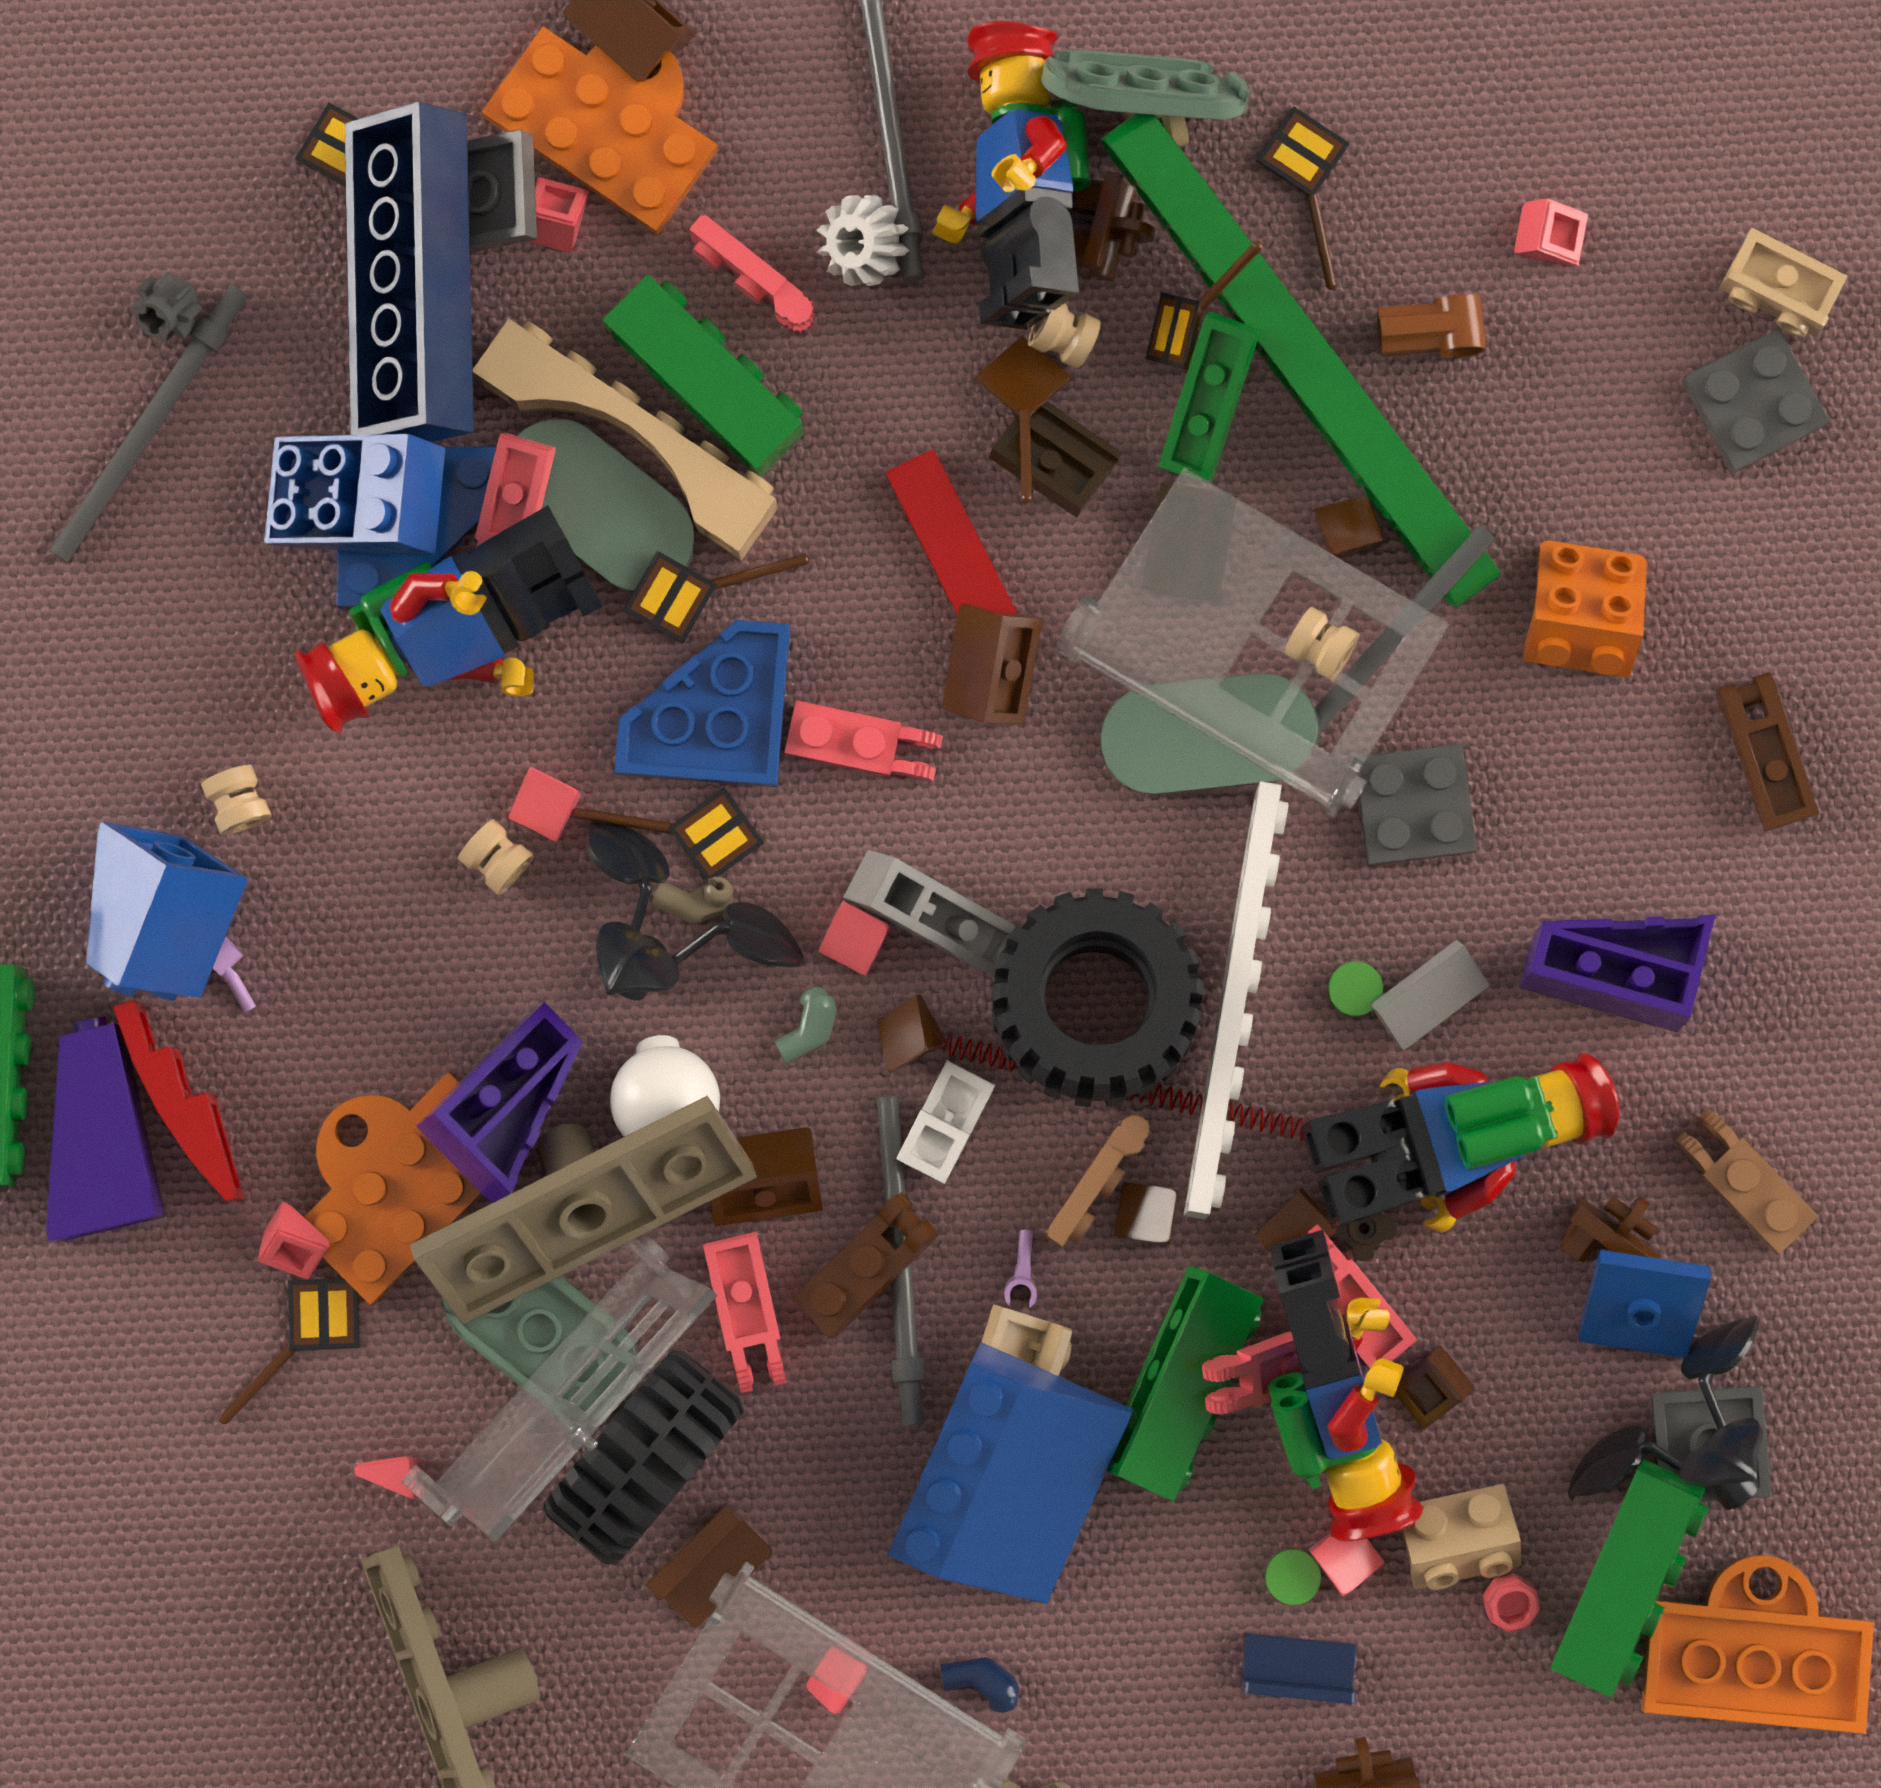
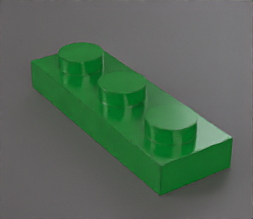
[1158,312,1261,485]

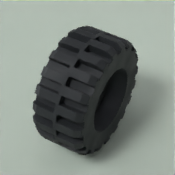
[991,888,1203,1107]
[543,1350,744,1565]

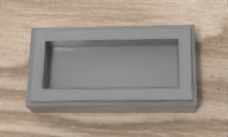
[1371,940,1490,1051]

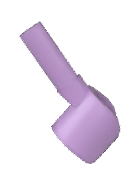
[213,936,256,1013]
[1004,1230,1037,1308]

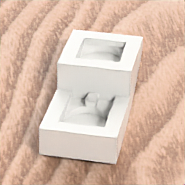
[896,1060,996,1184]

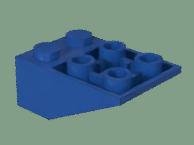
[264,434,445,555]

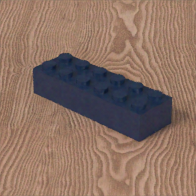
[345,101,474,442]

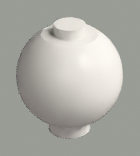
[610,1035,720,1137]

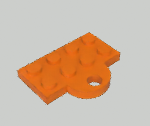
[481,26,718,236]
[304,1072,483,1305]
[1641,1554,1874,1734]

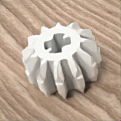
[816,195,910,286]

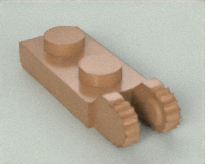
[1674,1109,1819,1255]
[1044,1113,1151,1249]

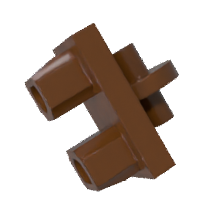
[1073,171,1156,282]
[1560,1196,1661,1263]
[1313,1737,1421,1788]

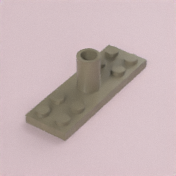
[410,1095,757,1324]
[360,1545,540,1788]

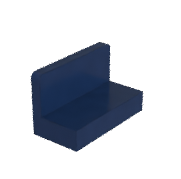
[1240,1632,1356,1704]

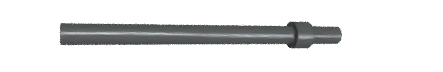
[860,0,924,282]
[50,284,248,562]
[1314,524,1495,748]
[877,1096,926,1426]

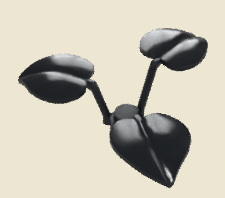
[585,822,805,1001]
[1568,1315,1763,1510]

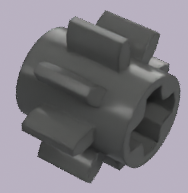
[131,272,202,342]

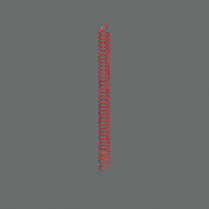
[937,1033,1304,1142]

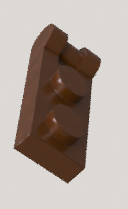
[1716,672,1820,832]
[793,1192,939,1339]

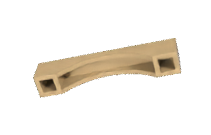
[472,318,778,561]

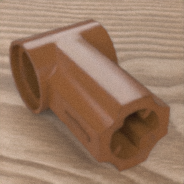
[1376,294,1486,358]

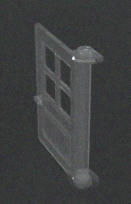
[1057,467,1450,817]
[401,1236,717,1542]
[625,1562,1027,1788]

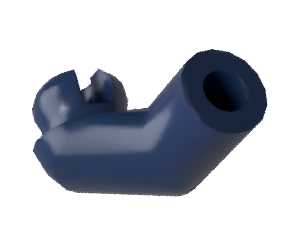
[940,1657,1019,1713]

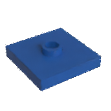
[1578,1250,1711,1358]

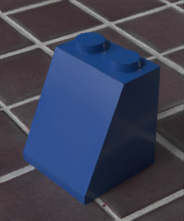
[86,821,248,1001]

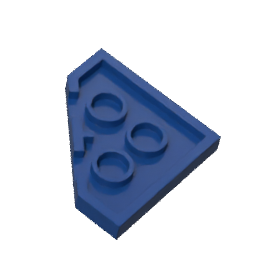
[336,447,496,609]
[614,620,791,787]

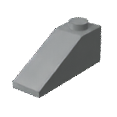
[843,850,1016,977]

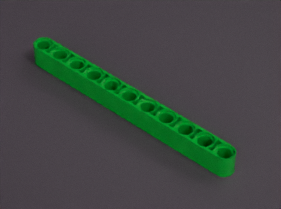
[1101,113,1500,609]

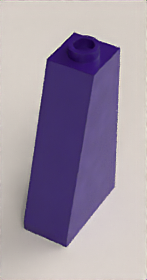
[46,1017,166,1243]

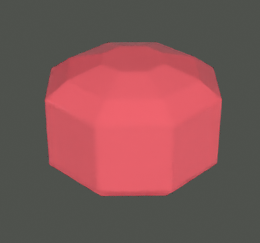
[1482,1573,1540,1632]

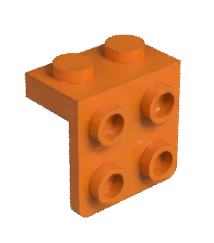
[1523,540,1647,678]

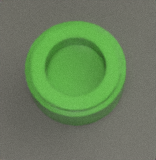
[1327,962,1383,1017]
[1265,1549,1321,1605]

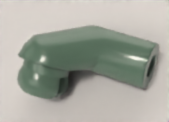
[774,987,837,1065]

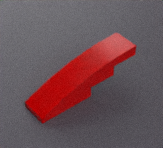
[113,1000,245,1203]

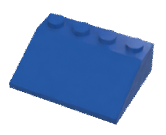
[887,1342,1133,1604]

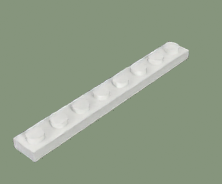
[1183,781,1288,1220]

